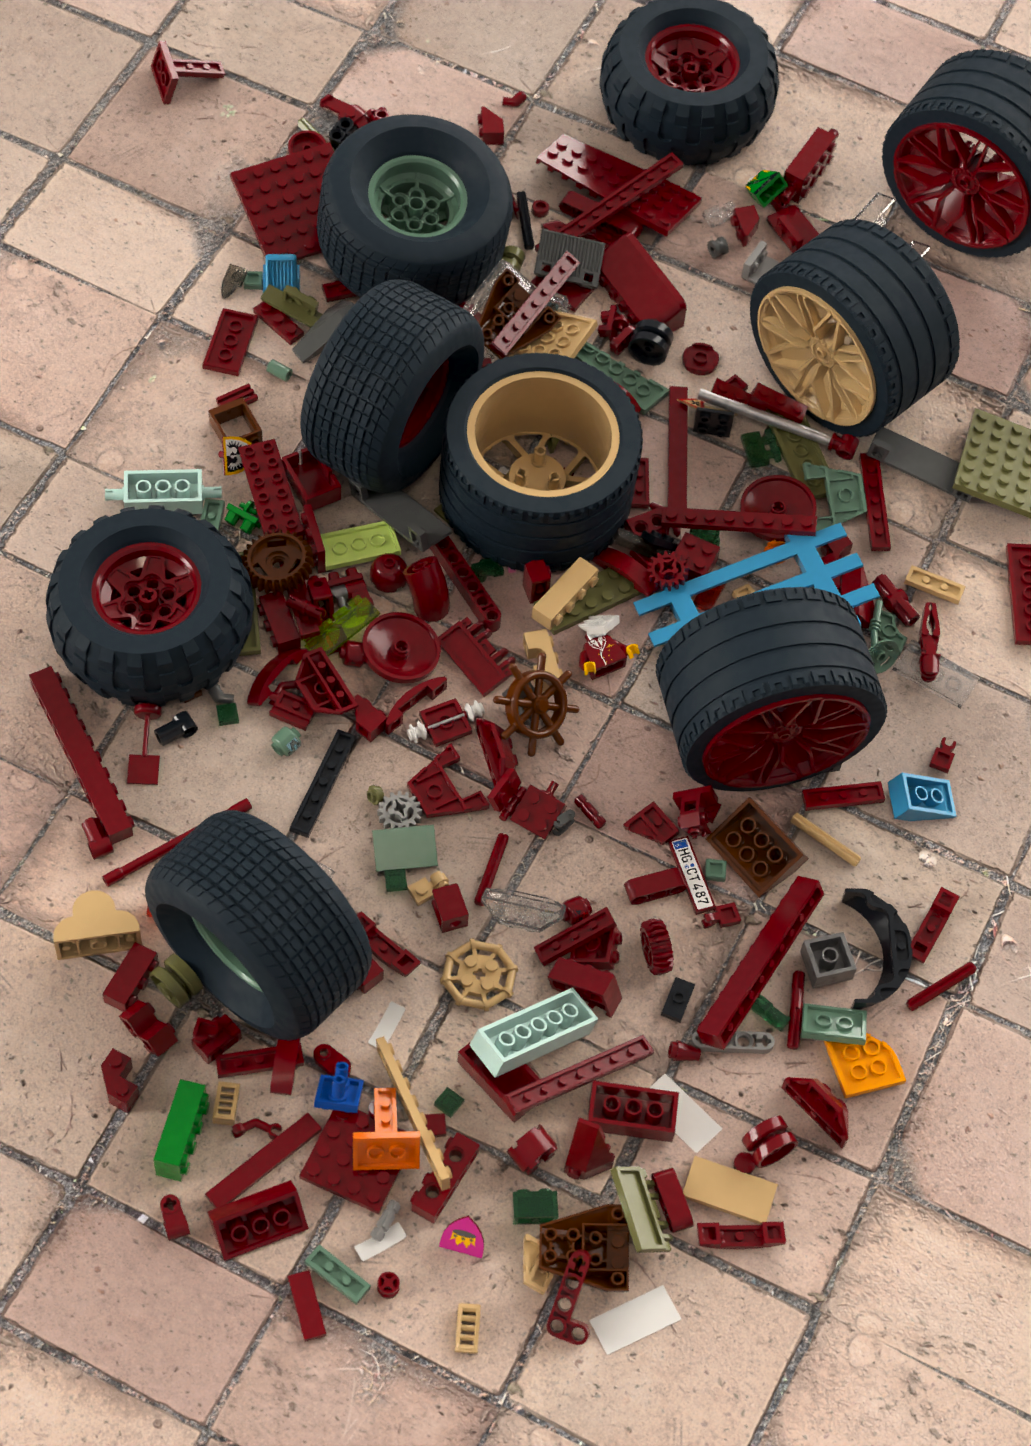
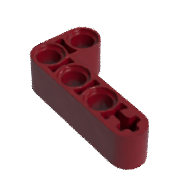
[547,1249,591,1345]

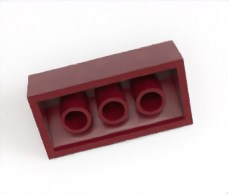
[207,1180,309,1261]

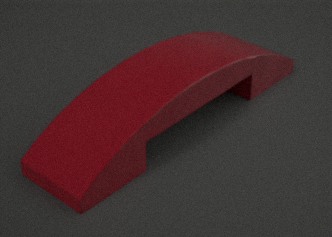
[591,547,661,597]
[247,648,309,706]
[385,676,447,735]
[910,887,960,964]
[357,911,421,977]
[270,1038,301,1096]
[697,1222,786,1249]

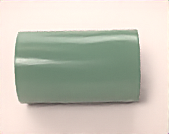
[266,359,293,382]

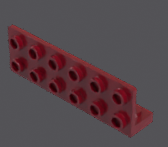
[238,439,304,539]

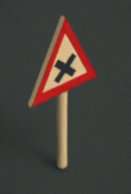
[677,399,737,416]

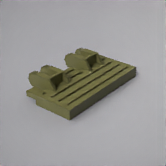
[610,1166,673,1253]

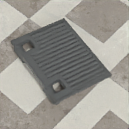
[534,229,605,289]

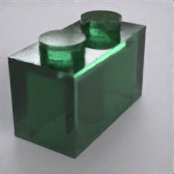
[512,1188,558,1225]

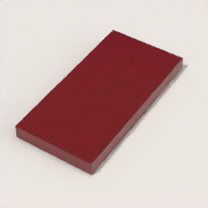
[202,308,259,377]

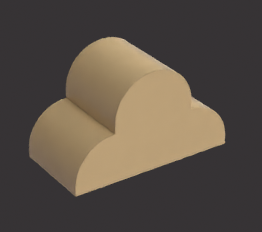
[53,890,142,960]

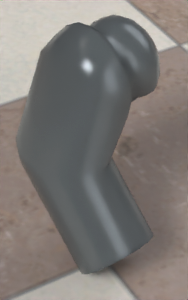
[208,683,234,704]

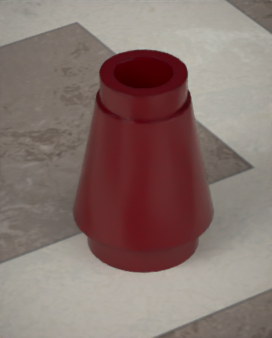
[668,1040,701,1061]

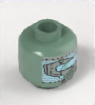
[271,726,301,757]

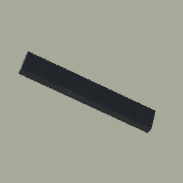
[289,729,356,838]

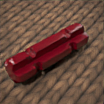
[574,794,606,829]

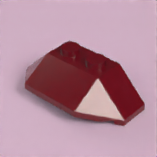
[295,646,358,715]
[475,718,518,787]
[782,1077,849,1149]

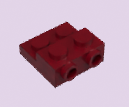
[570,927,623,970]

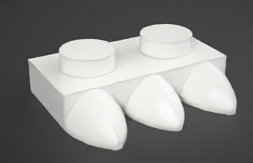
[578,615,620,637]

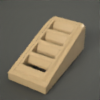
[212,1081,240,1126]
[455,1303,481,1354]

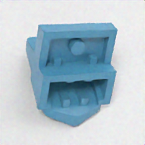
[263,254,300,293]

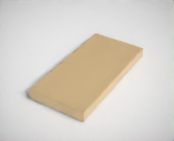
[683,1156,778,1224]

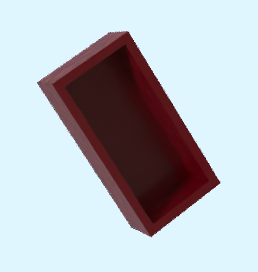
[457,1042,540,1123]

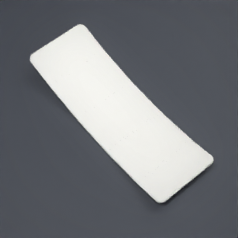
[368,1001,405,1048]
[354,1222,407,1261]

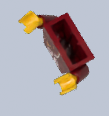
[579,634,640,680]

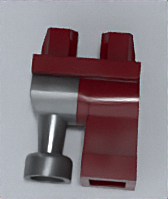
[328,567,374,621]

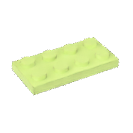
[320,521,401,571]

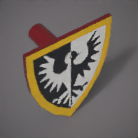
[218,436,252,476]

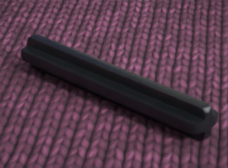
[516,191,534,250]

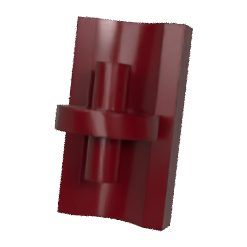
[598,305,629,342]

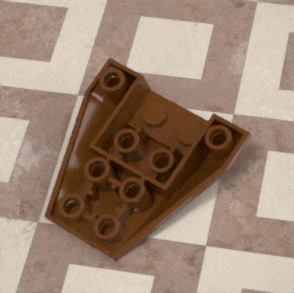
[478,268,561,360]
[539,1204,629,1292]

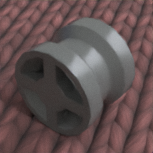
[707,236,729,258]

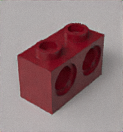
[624,507,670,548]

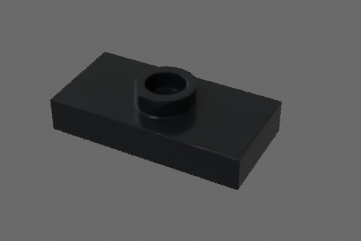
[661,977,695,1023]

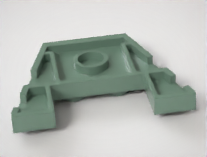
[802,462,867,531]

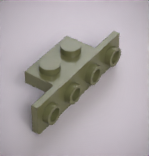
[261,284,323,328]

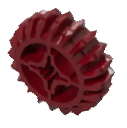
[640,918,674,975]

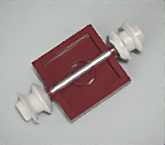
[407,698,485,748]

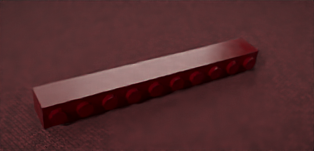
[29,666,135,845]
[696,876,824,1050]

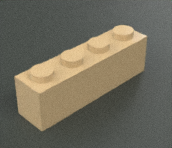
[531,557,599,630]

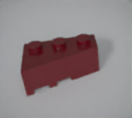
[548,957,622,1018]

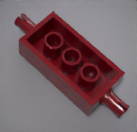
[780,127,839,204]

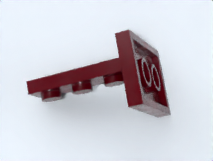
[151,41,225,104]

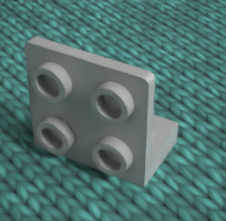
[741,240,780,284]

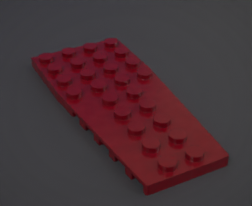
[536,134,702,237]

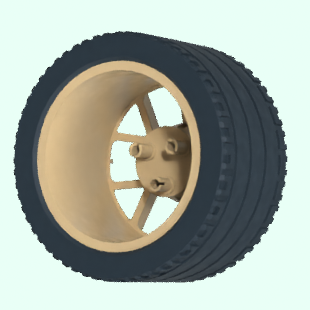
[439,353,643,572]

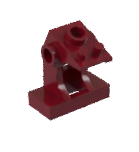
[672,785,718,839]

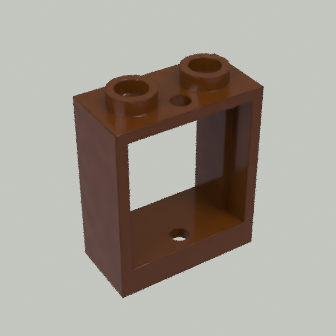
[208,397,263,444]

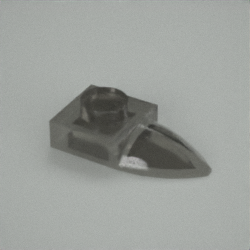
[221,264,248,299]

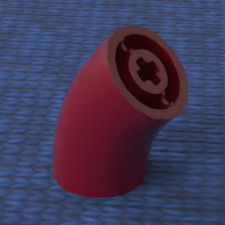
[403,556,450,622]

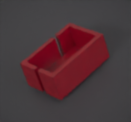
[282,448,341,511]

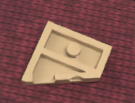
[523,1233,554,1295]

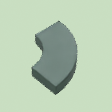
[878,610,908,656]

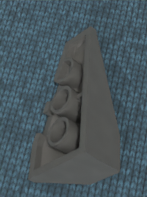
[292,300,354,364]

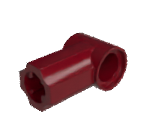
[81,817,114,860]

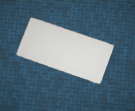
[650,1074,722,1153]
[589,1285,681,1355]

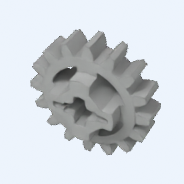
[377,791,422,829]

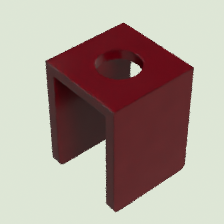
[431,883,469,933]

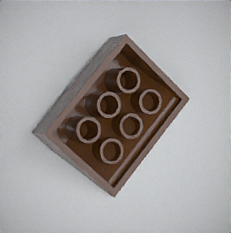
[706,797,809,898]

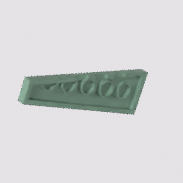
[575,342,669,415]

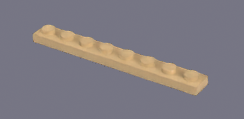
[376,1036,452,1191]

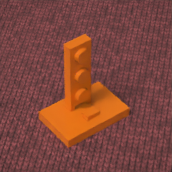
[353,1088,420,1170]

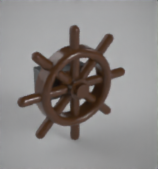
[493,652,580,757]

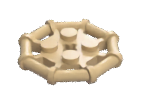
[440,938,518,1012]

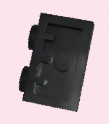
[693,407,734,438]

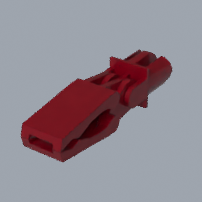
[918,602,941,683]

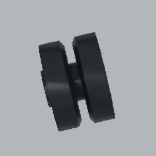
[628,319,674,366]

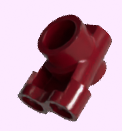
[367,107,389,121]

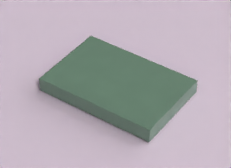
[372,825,438,872]
[801,1003,867,1046]

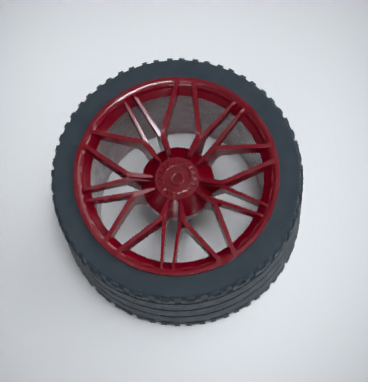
[882,49,1031,258]
[655,587,888,792]

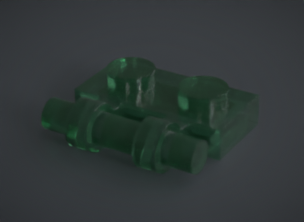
[740,428,782,468]

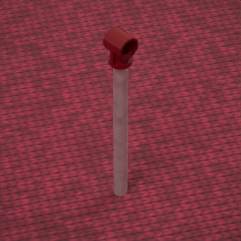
[697,389,859,460]

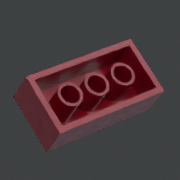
[587,1080,679,1142]

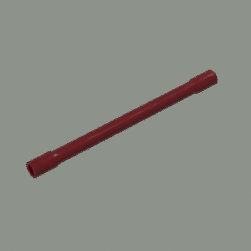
[102,798,252,887]

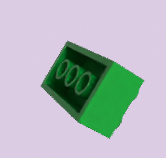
[153,1079,210,1182]

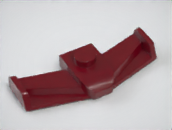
[320,94,371,129]

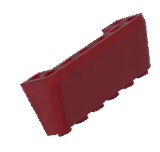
[599,232,687,332]

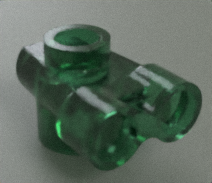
[689,529,720,546]
[470,558,504,583]

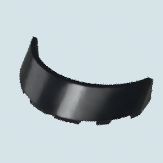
[842,888,913,1010]

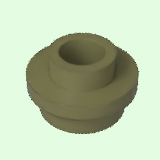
[367,785,384,805]

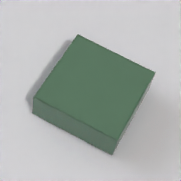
[244,271,263,290]
[705,859,727,882]

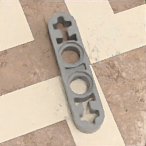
[691,1031,775,1054]

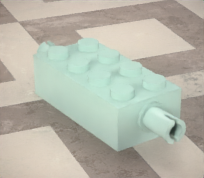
[105,469,222,514]

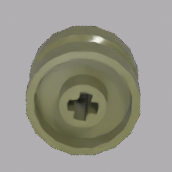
[149,953,203,1009]

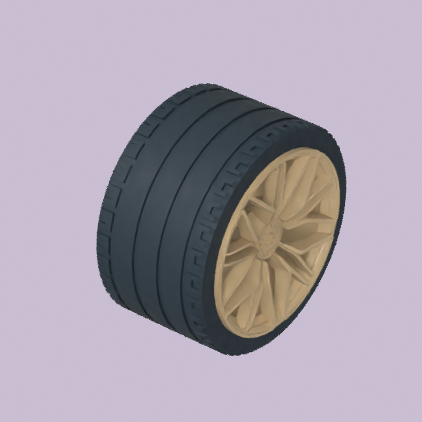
[750,219,960,437]

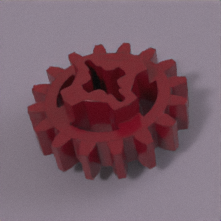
[646,551,689,591]

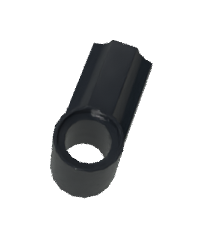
[154,711,198,746]

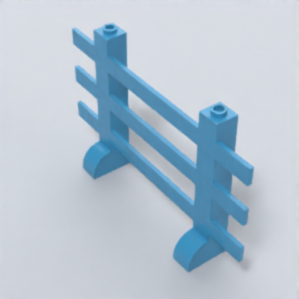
[633,522,880,648]

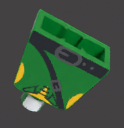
[745,170,788,208]

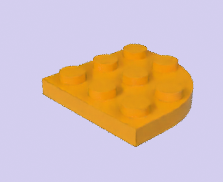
[824,1033,906,1099]

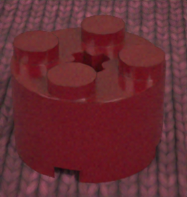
[507,1124,558,1176]

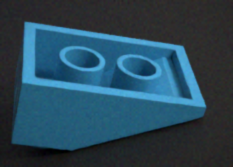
[887,772,957,821]

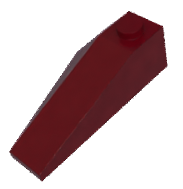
[839,567,875,629]
[564,1117,615,1180]

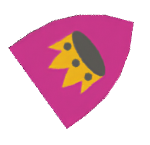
[439,1215,484,1259]

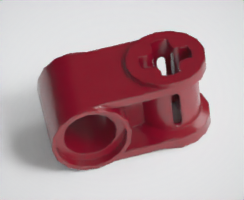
[160,1194,190,1241]

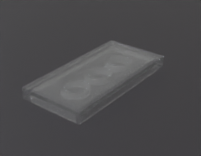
[892,639,980,709]

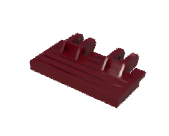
[438,617,516,697]

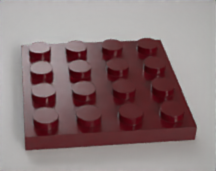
[299,1110,405,1214]

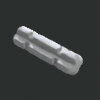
[371,1200,401,1241]

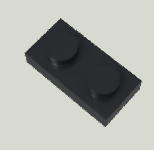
[640,530,679,551]

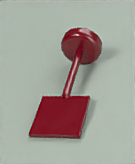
[127,703,162,785]

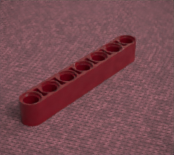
[430,536,501,632]

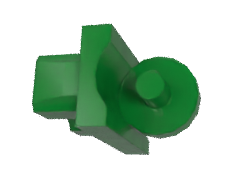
[225,500,261,535]

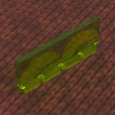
[304,595,380,656]

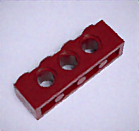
[410,1132,480,1224]

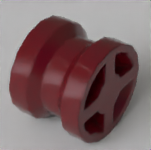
[377,1272,400,1299]

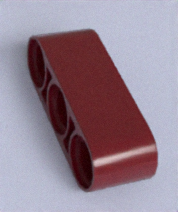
[624,867,687,905]
[651,1168,694,1233]

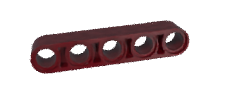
[559,191,644,239]

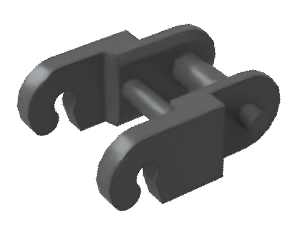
[552,809,575,836]

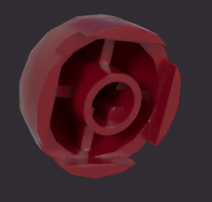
[370,553,408,593]

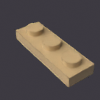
[904,565,966,605]

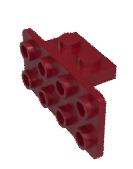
[767,205,819,253]

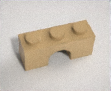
[523,629,563,692]

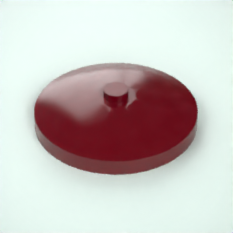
[740,475,817,542]
[362,612,441,684]

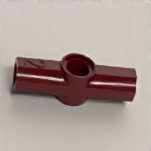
[872,574,920,627]

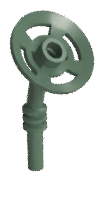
[868,600,899,674]

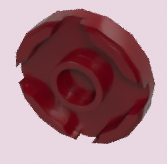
[682,343,719,375]

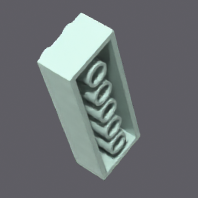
[470,988,598,1077]

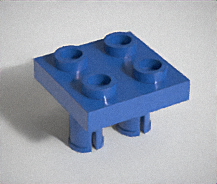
[314,1062,364,1113]

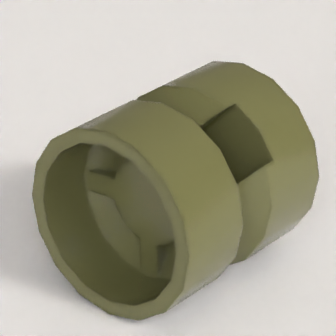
[496,245,525,277]

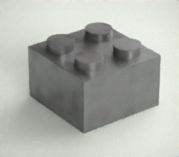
[800,932,857,988]

